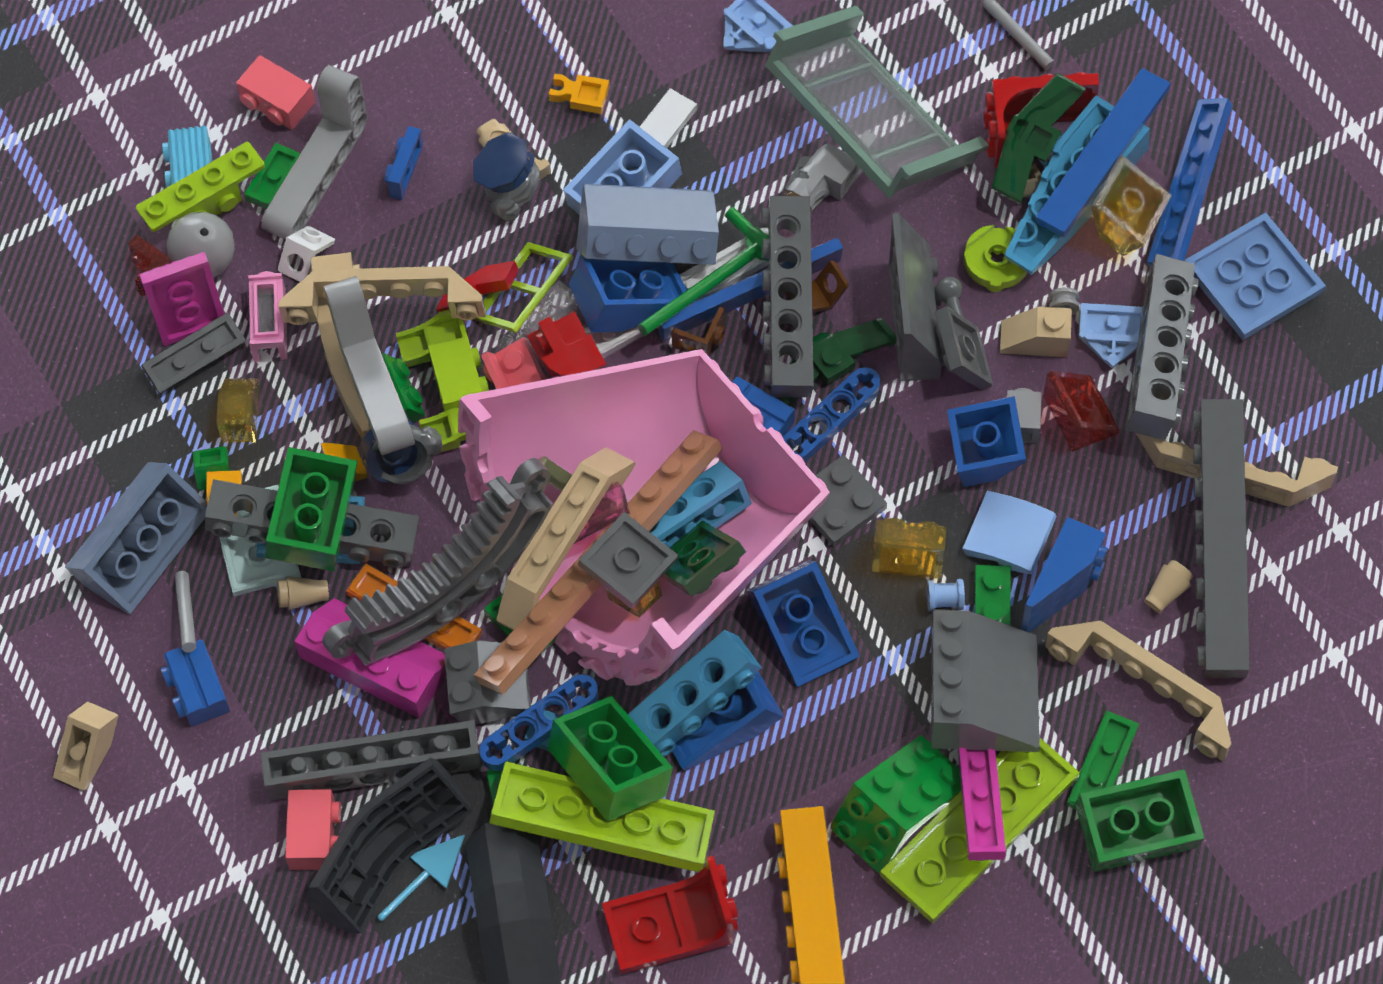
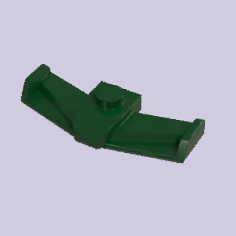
[992,73,1086,205]
[767,318,897,406]

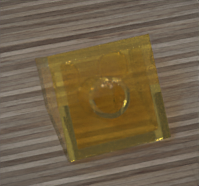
[1091,155,1172,256]
[872,518,946,579]

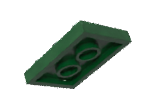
[662,520,746,597]

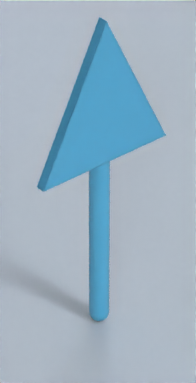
[378,835,465,921]

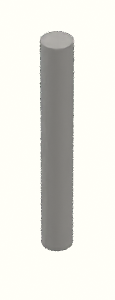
[982,0,1055,70]
[175,571,196,652]

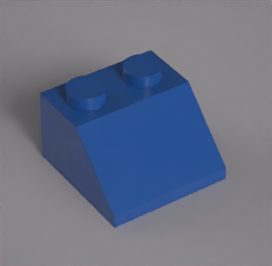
[947,396,1027,487]

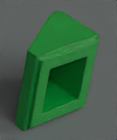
[193,446,230,490]

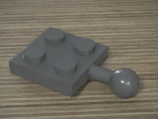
[935,276,993,390]

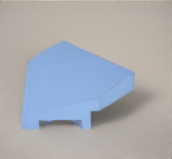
[724,0,793,52]
[1079,303,1143,368]

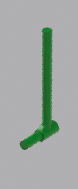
[638,207,768,336]

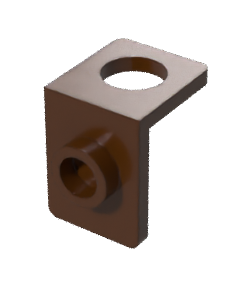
[784,260,849,312]
[671,307,726,356]

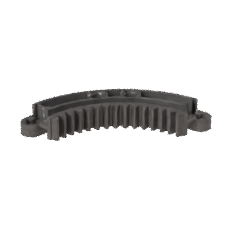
[322,458,553,665]

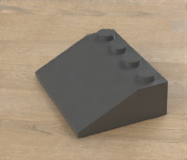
[888,213,946,381]
[931,610,1040,752]

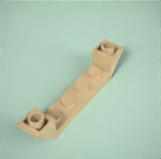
[278,266,486,325]
[1136,433,1338,507]
[497,447,636,630]
[1045,621,1231,762]

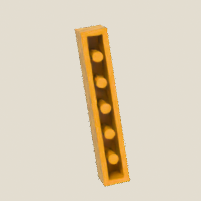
[774,806,845,984]

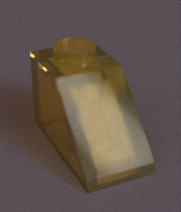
[217,378,259,442]

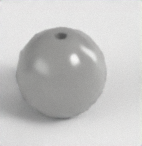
[166,212,235,278]

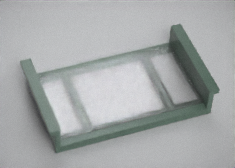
[765,6,989,199]

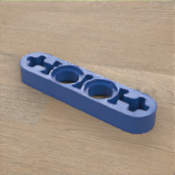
[783,367,880,463]
[479,674,598,771]

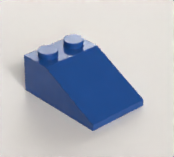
[569,256,687,333]
[1021,517,1108,633]
[747,560,860,687]
[663,667,784,771]

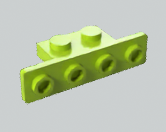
[136,142,265,232]

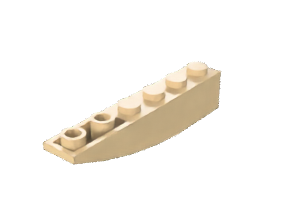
[311,252,371,439]

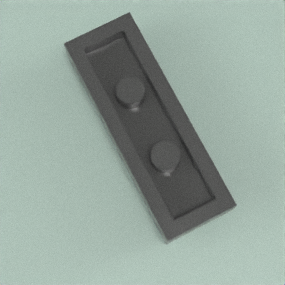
[141,313,246,394]

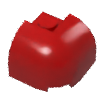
[526,311,606,378]

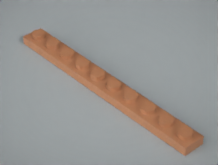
[474,430,723,695]

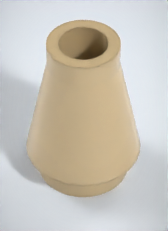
[1144,560,1193,613]
[277,576,329,610]

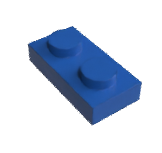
[384,126,423,200]

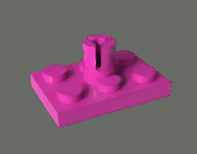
[139,252,224,346]

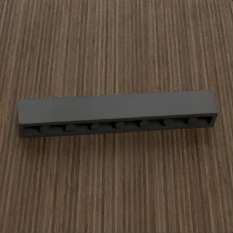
[1193,399,1249,678]

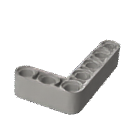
[261,65,367,240]
[323,276,415,455]

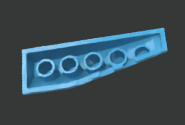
[1005,95,1150,275]

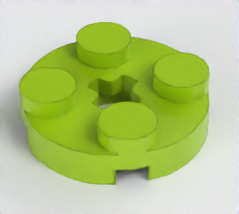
[963,225,1027,292]

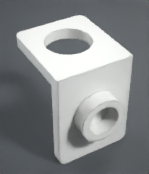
[278,226,335,282]

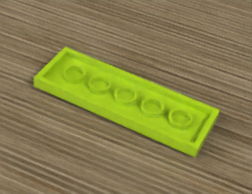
[880,737,1080,924]
[490,761,715,872]

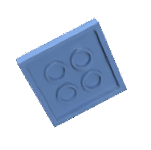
[1185,213,1326,340]

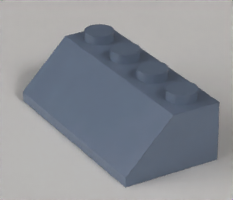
[576,184,719,265]
[65,462,207,614]

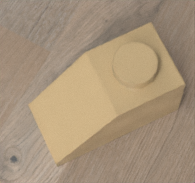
[1000,307,1072,357]
[53,702,119,791]

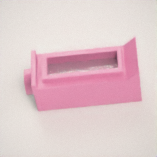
[248,271,287,362]

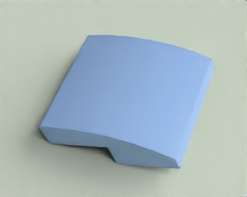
[962,491,1057,575]

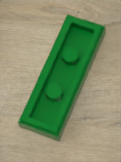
[1066,710,1139,809]

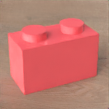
[236,55,315,130]
[285,789,341,870]

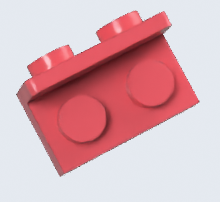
[481,337,546,389]

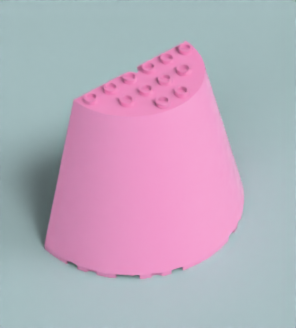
[458,349,830,686]

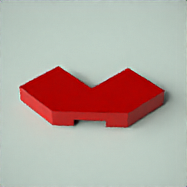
[436,261,519,313]

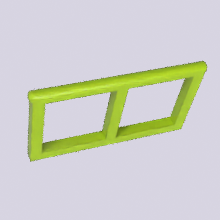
[474,242,573,333]

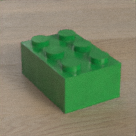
[265,447,357,572]
[547,696,673,822]
[1075,769,1204,872]

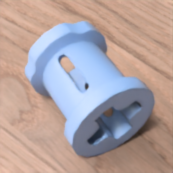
[926,579,965,611]

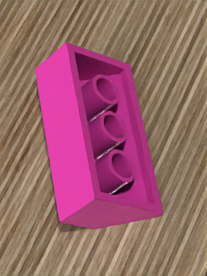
[294,598,447,719]

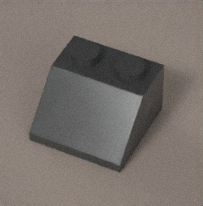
[444,641,531,725]

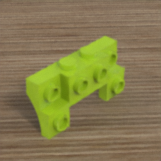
[396,310,489,452]

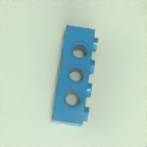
[649,461,752,547]
[628,630,762,757]

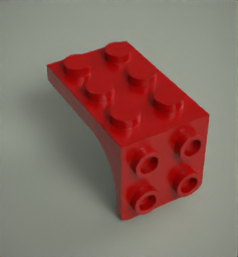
[983,72,1099,168]
[602,855,738,974]

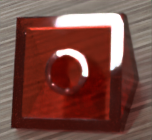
[1043,371,1120,452]

